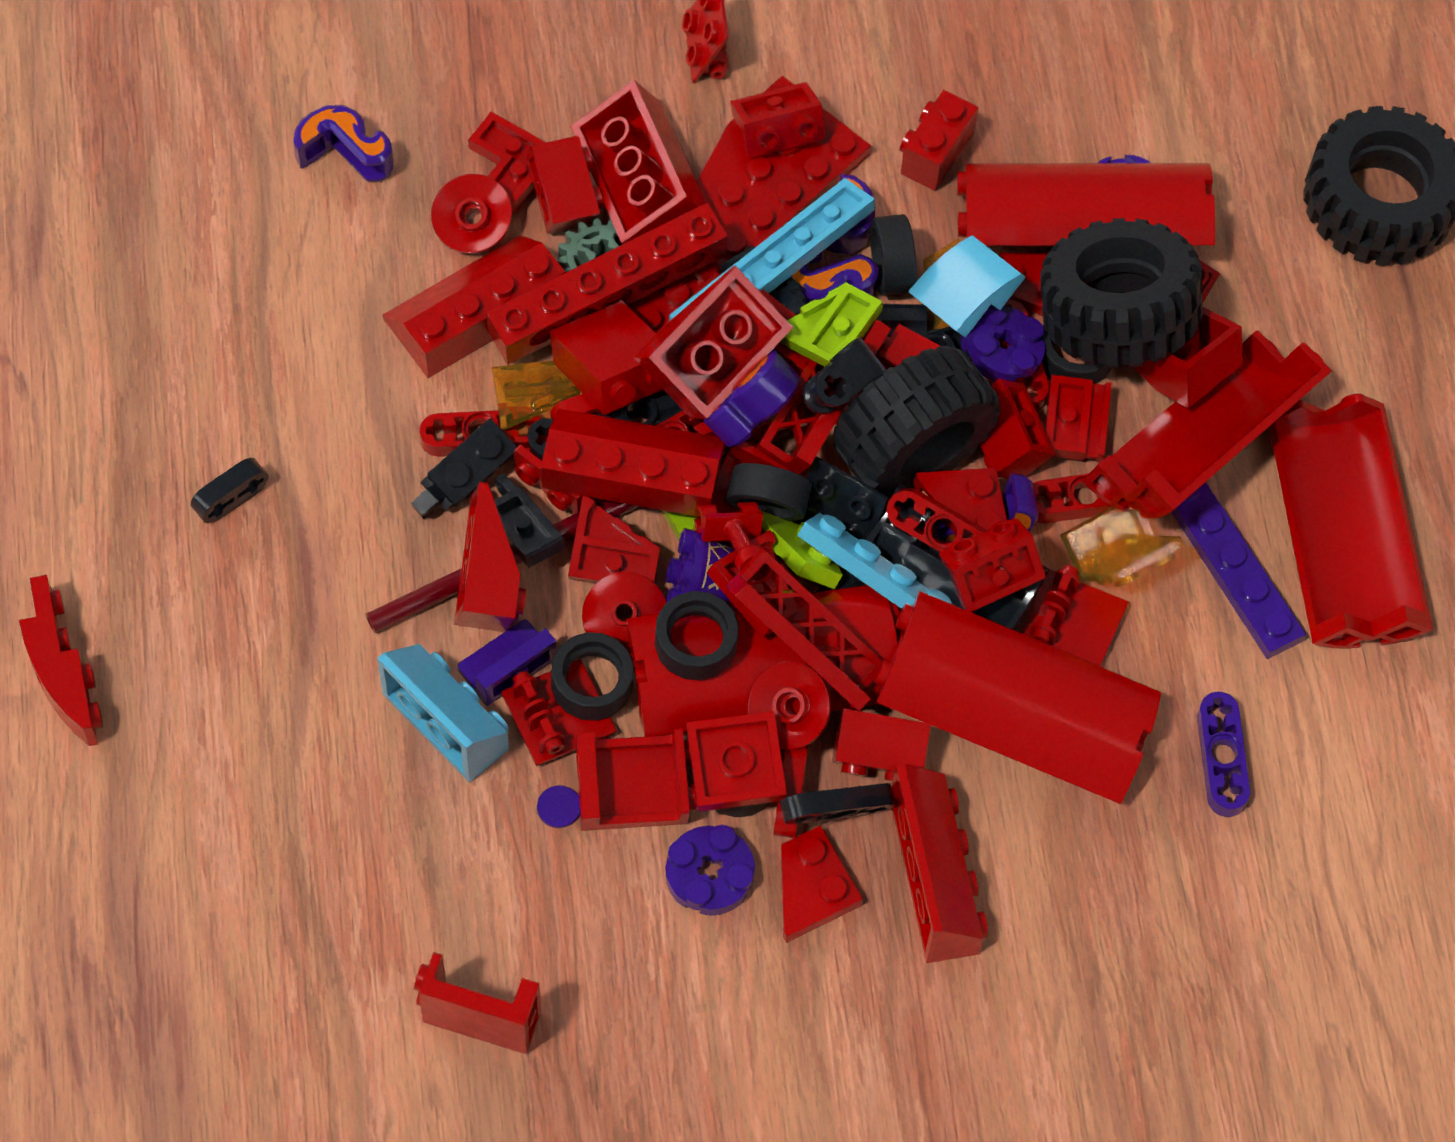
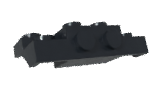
[866,484,1050,631]

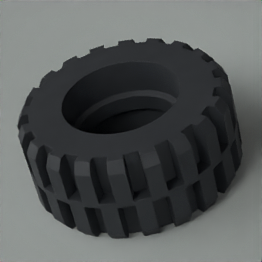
[1303,106,1455,265]
[1040,218,1203,368]
[834,346,1001,500]

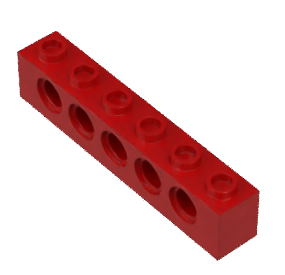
[486,202,728,365]

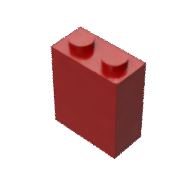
[550,300,663,415]

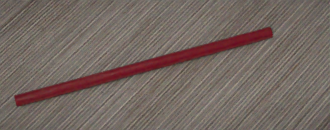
[365,429,790,633]

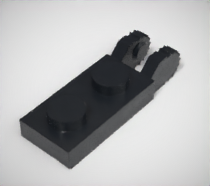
[472,473,565,568]

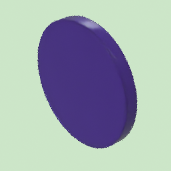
[537,785,580,828]

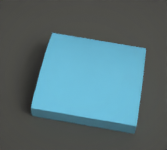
[908,235,1025,338]

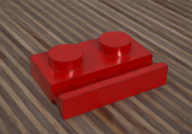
[1045,375,1112,463]

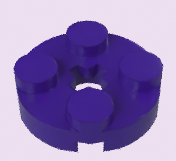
[961,304,1045,382]
[665,825,755,916]

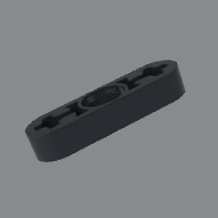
[780,783,896,825]

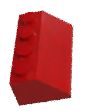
[571,80,706,244]
[382,235,565,378]
[541,408,725,517]
[892,764,988,963]

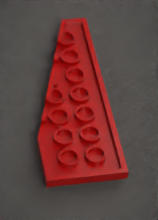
[628,76,871,334]

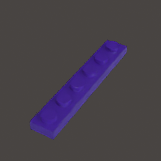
[1171,482,1306,659]

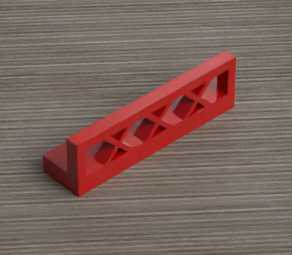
[756,320,891,475]
[726,548,882,711]

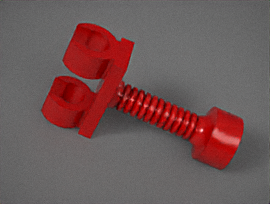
[694,502,773,585]

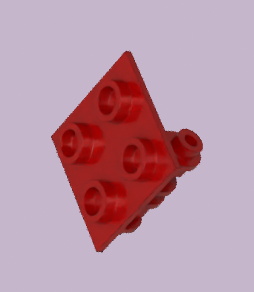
[682,0,729,83]
[1021,565,1129,667]
[501,659,617,767]

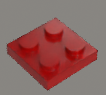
[686,711,787,812]

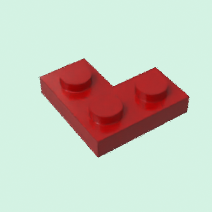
[468,112,546,215]

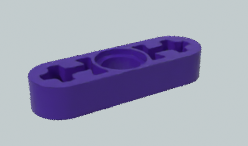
[1197,692,1250,817]

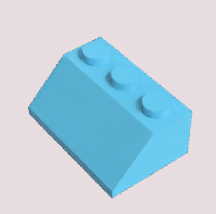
[377,644,509,783]

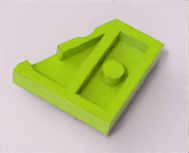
[779,282,883,367]
[759,510,843,589]

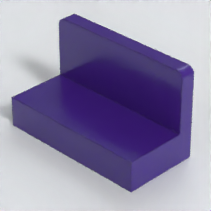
[457,619,557,706]

